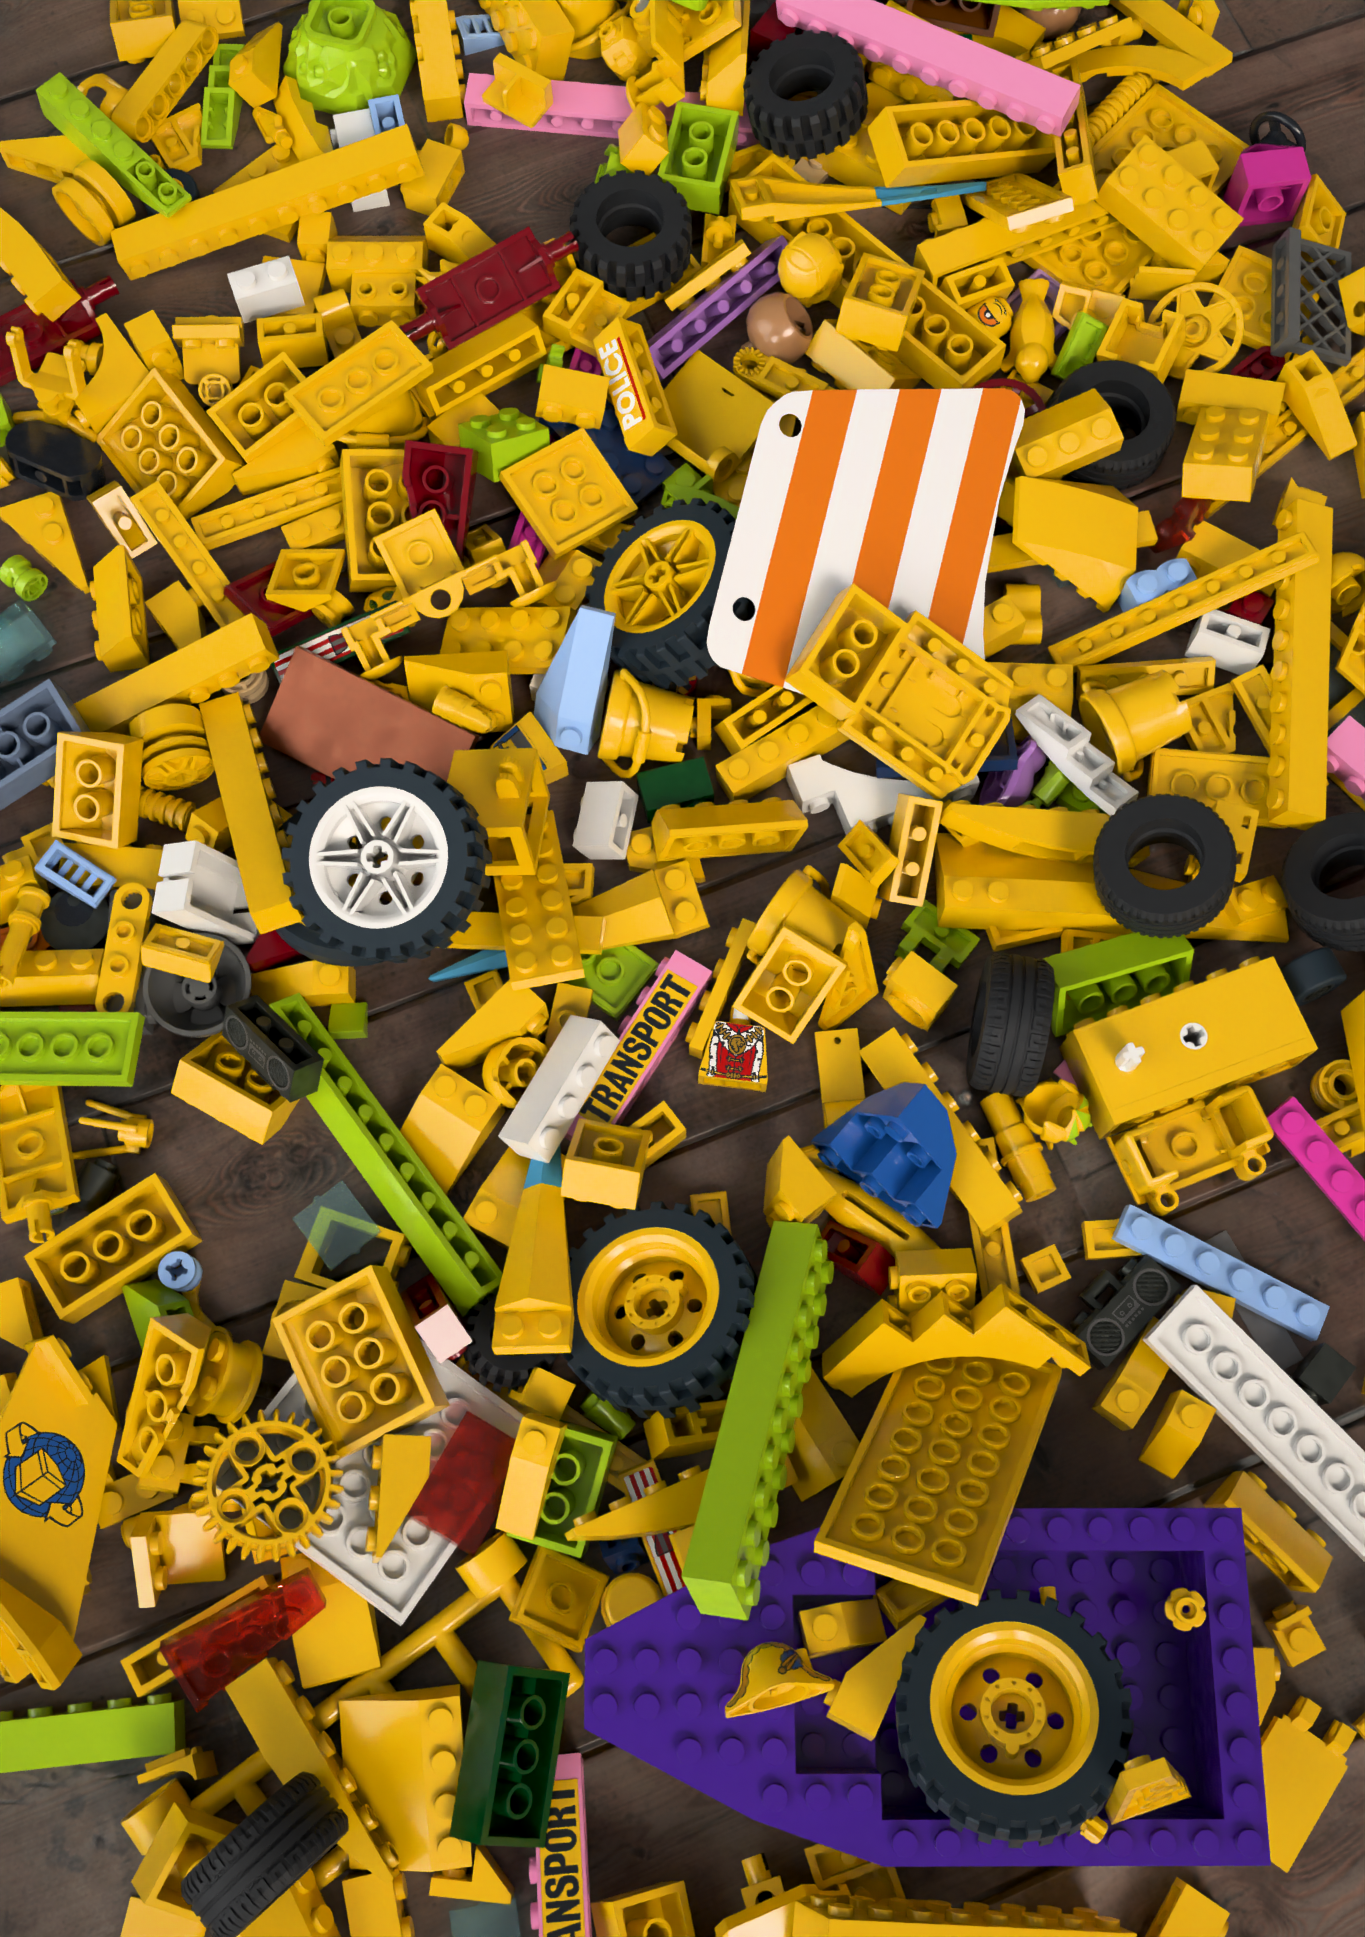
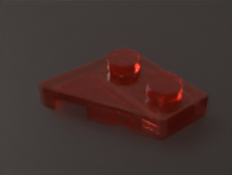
[1148,497,1212,554]

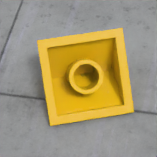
[1292,173,1346,266]

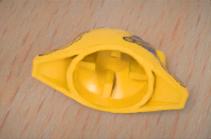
[725,1642,834,1718]

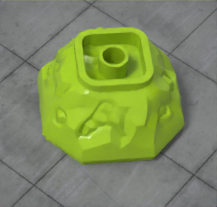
[283,0,417,115]

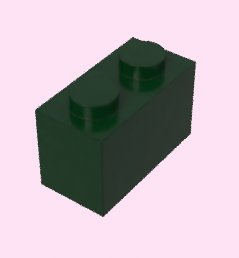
[636,757,714,823]

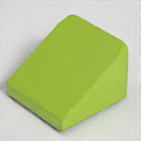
[328,1002,368,1040]

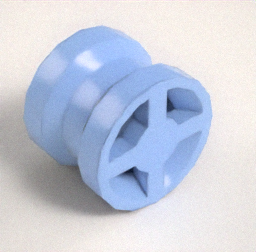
[158,1251,203,1292]

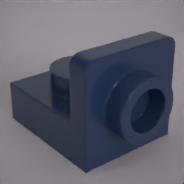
[597,1511,650,1574]

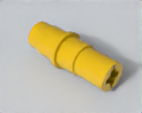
[980,1092,1056,1202]

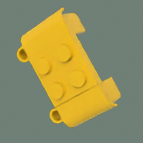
[1105,1085,1274,1216]

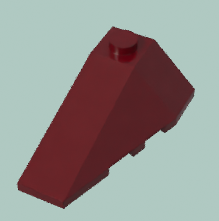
[402,440,479,581]

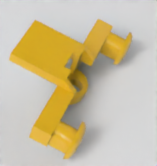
[341,508,556,681]

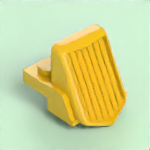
[172,315,245,385]

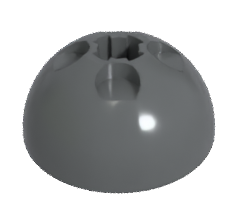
[143,933,252,1038]

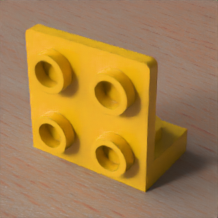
[130,1509,227,1608]

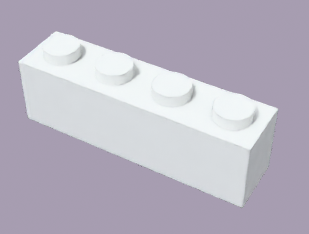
[498,1015,620,1163]

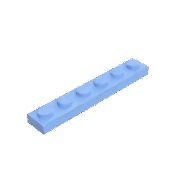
[1111,1204,1330,1341]

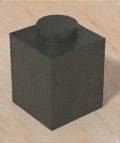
[1290,1343,1357,1406]

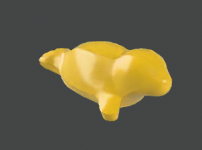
[1001,278,1058,383]

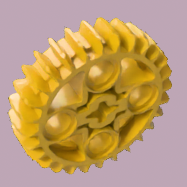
[192,1409,344,1563]

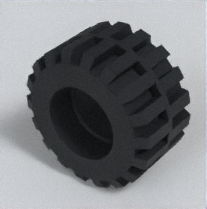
[463,1293,558,1394]

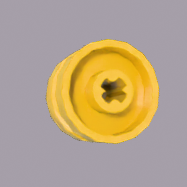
[52,158,136,246]

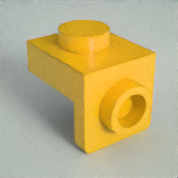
[690,695,732,750]

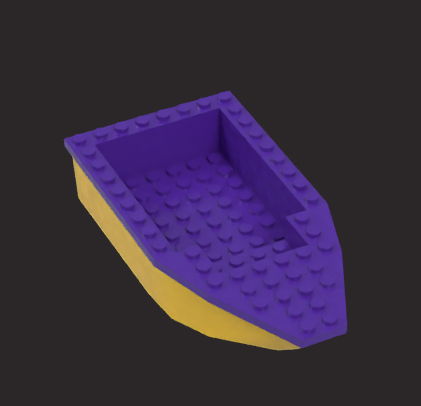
[584,1508,1271,1867]

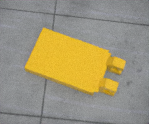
[1261,1695,1357,1873]

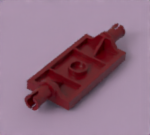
[399,226,579,351]
[0,275,120,387]

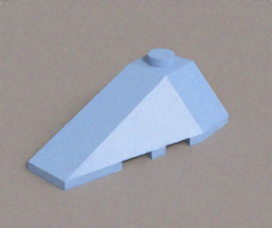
[534,605,616,755]

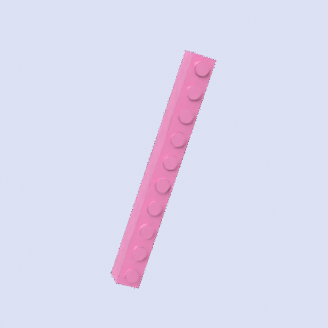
[776,0,1081,137]
[464,73,760,149]

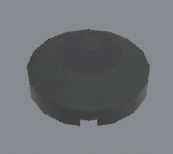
[40,887,109,950]

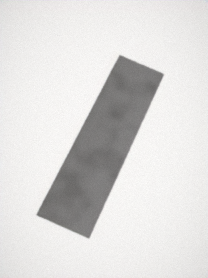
[1205,1230,1304,1370]

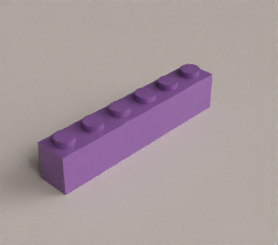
[647,235,788,380]

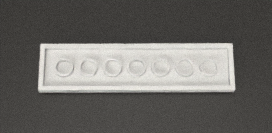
[1142,1285,1365,1562]

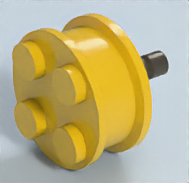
[185,1332,281,1424]

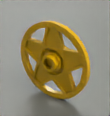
[1147,282,1245,380]

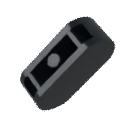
[5,420,106,501]

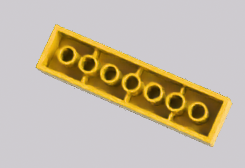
[792,1894,1137,1937]

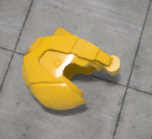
[777,231,844,308]

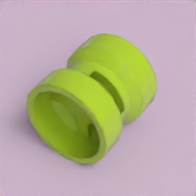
[0,554,48,602]

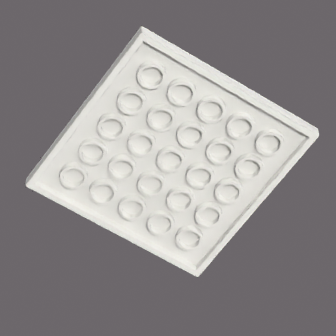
[216,1339,524,1626]

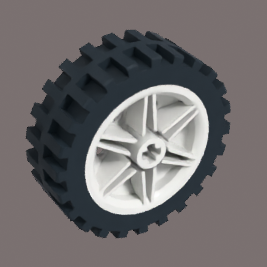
[281,758,492,963]

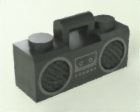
[222,994,324,1103]
[1068,1255,1181,1370]

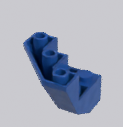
[810,1082,957,1229]

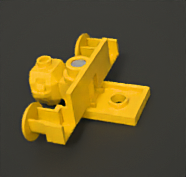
[599,0,742,110]

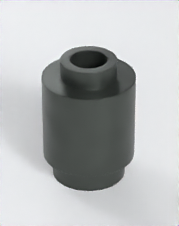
[72,1157,120,1213]

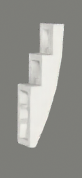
[1015,694,1139,816]

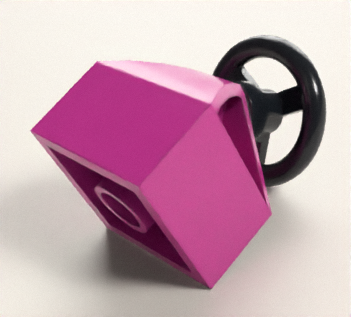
[1223,111,1311,227]

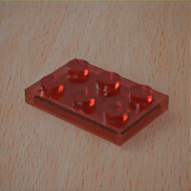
[406,1411,516,1556]

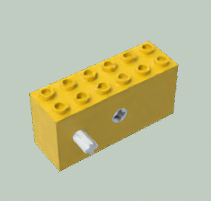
[1059,956,1318,1140]

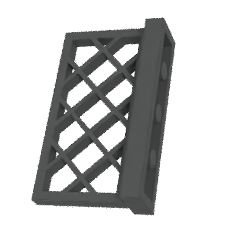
[1270,227,1351,367]

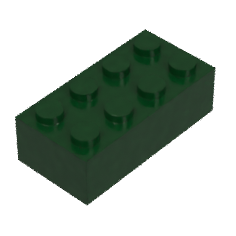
[449,1660,570,1848]

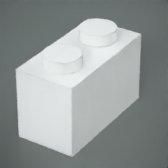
[227,256,305,323]
[1184,609,1271,675]
[572,781,639,860]

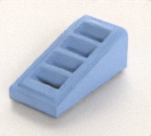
[455,14,505,56]
[34,840,117,909]

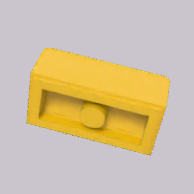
[141,923,224,983]

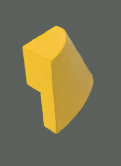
[1052,280,1126,339]

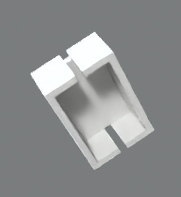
[151,840,260,946]

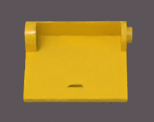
[663,350,774,483]

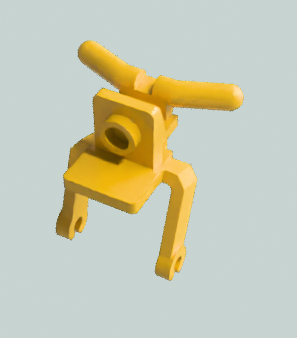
[6,326,97,443]

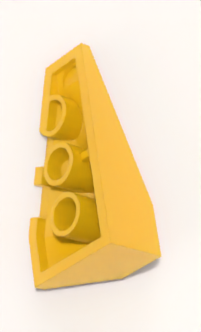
[116,1313,211,1478]

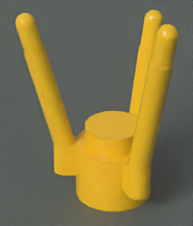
[72,1099,154,1159]

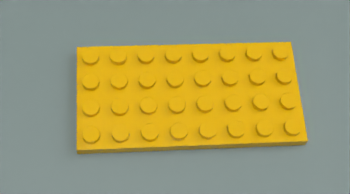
[1022,82,1249,294]
[814,1357,1062,1606]

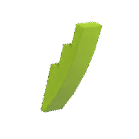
[200,44,245,149]

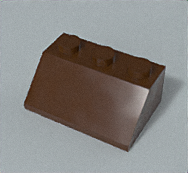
[904,0,1001,38]

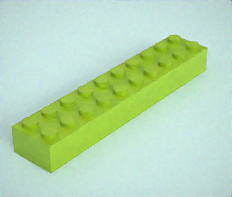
[681,1221,834,1621]

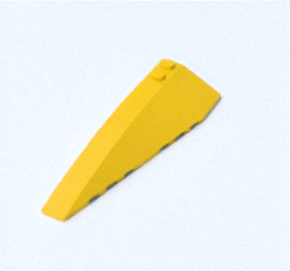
[934,833,1289,943]

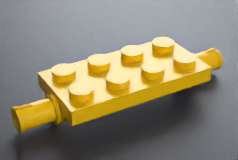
[1013,15,1143,70]
[0,1085,80,1243]

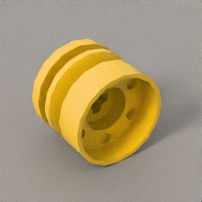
[129,704,215,791]

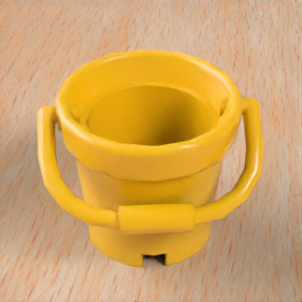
[556,0,633,60]
[337,390,431,449]
[597,668,695,778]
[1078,670,1192,782]
[747,865,863,965]

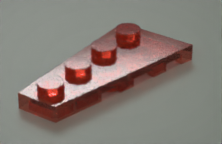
[159,1567,326,1713]

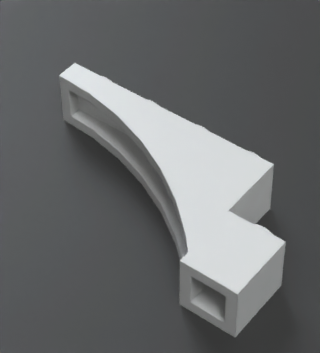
[786,754,980,835]

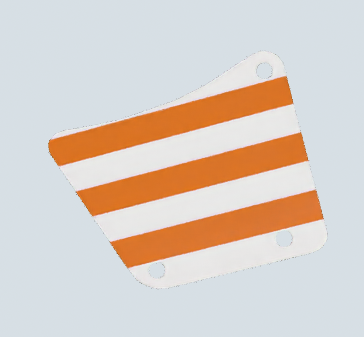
[706,388,1025,695]

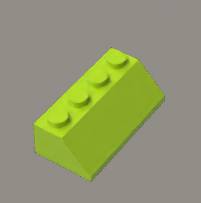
[1043,932,1194,1037]

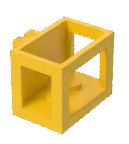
[447,748,550,876]

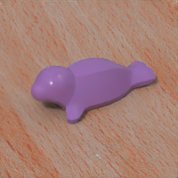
[979,735,1046,807]

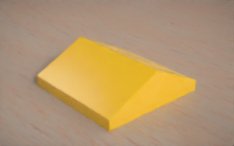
[265,549,346,612]

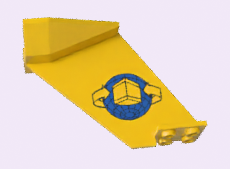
[0,1334,118,1690]

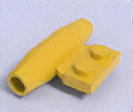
[818,1166,941,1258]

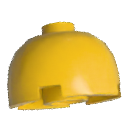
[1330,552,1365,620]
[482,1037,549,1109]

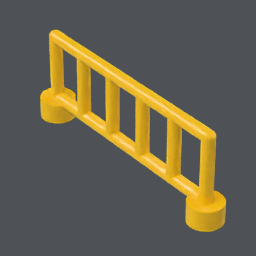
[120,1531,583,1890]

